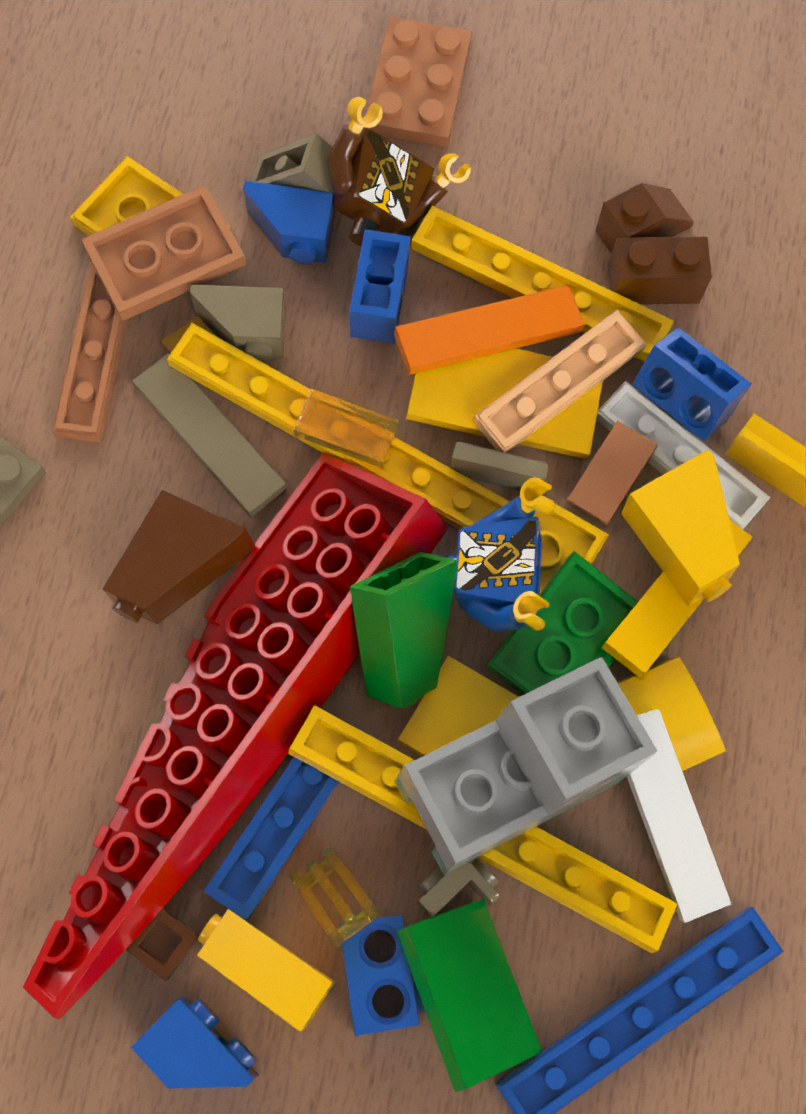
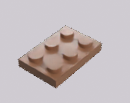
[365,16,472,148]
[81,185,246,321]

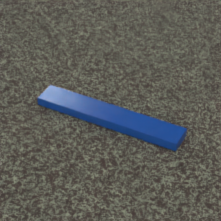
[495,906,784,1114]

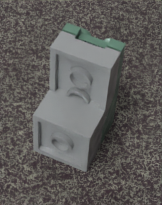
[394,657,658,875]

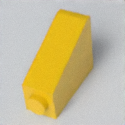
[621,449,740,606]
[197,909,335,1032]

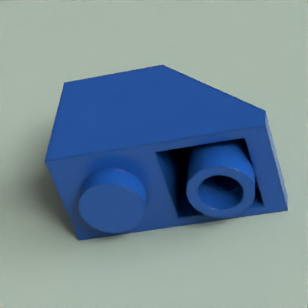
[131,997,258,1088]

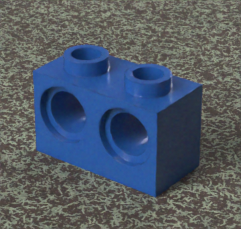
[349,230,410,344]
[632,327,752,441]
[339,915,425,1036]

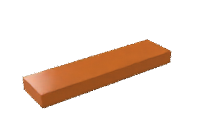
[394,285,585,375]

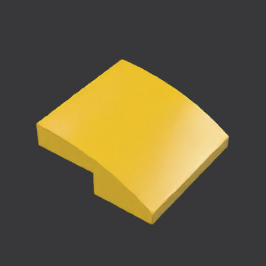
[617,656,726,771]

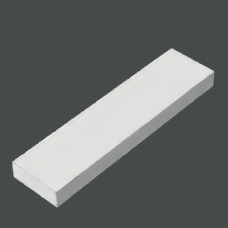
[596,381,771,529]
[627,709,732,923]

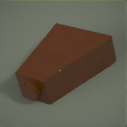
[102,490,255,624]

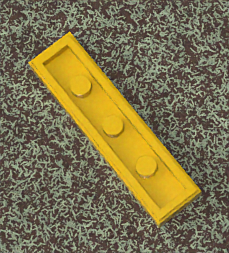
[602,520,753,679]

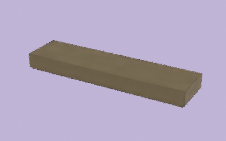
[132,353,287,518]

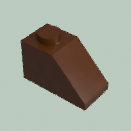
[595,183,694,254]

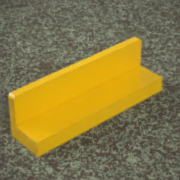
[725,413,806,508]

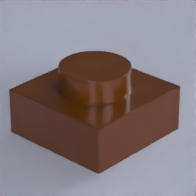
[126,908,199,981]

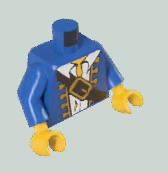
[437,477,554,633]

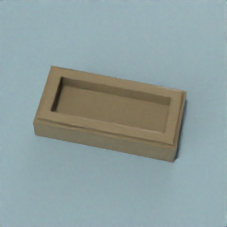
[451,442,549,491]

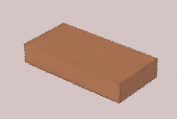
[567,420,658,526]

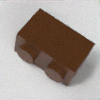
[608,237,712,305]

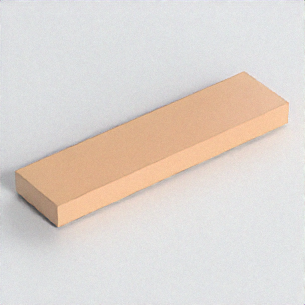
[473,310,647,453]

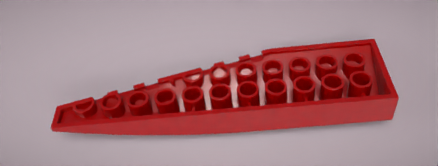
[23,452,448,1020]

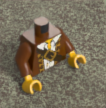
[327,97,471,247]

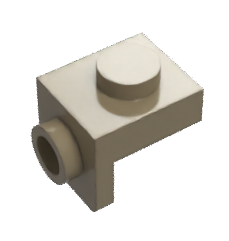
[417,859,500,918]

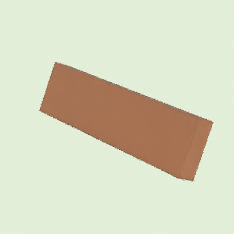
[52,266,127,443]

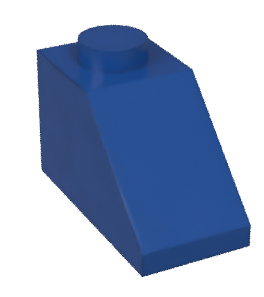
[243,181,335,264]

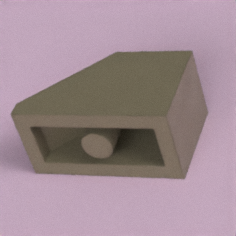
[251,133,335,193]
[190,285,286,362]

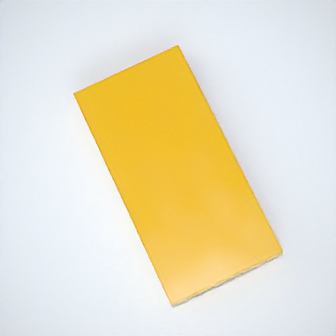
[406,348,603,459]

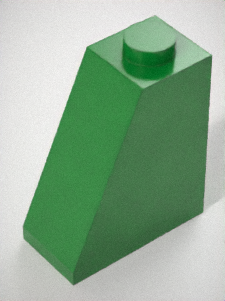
[350,552,457,708]

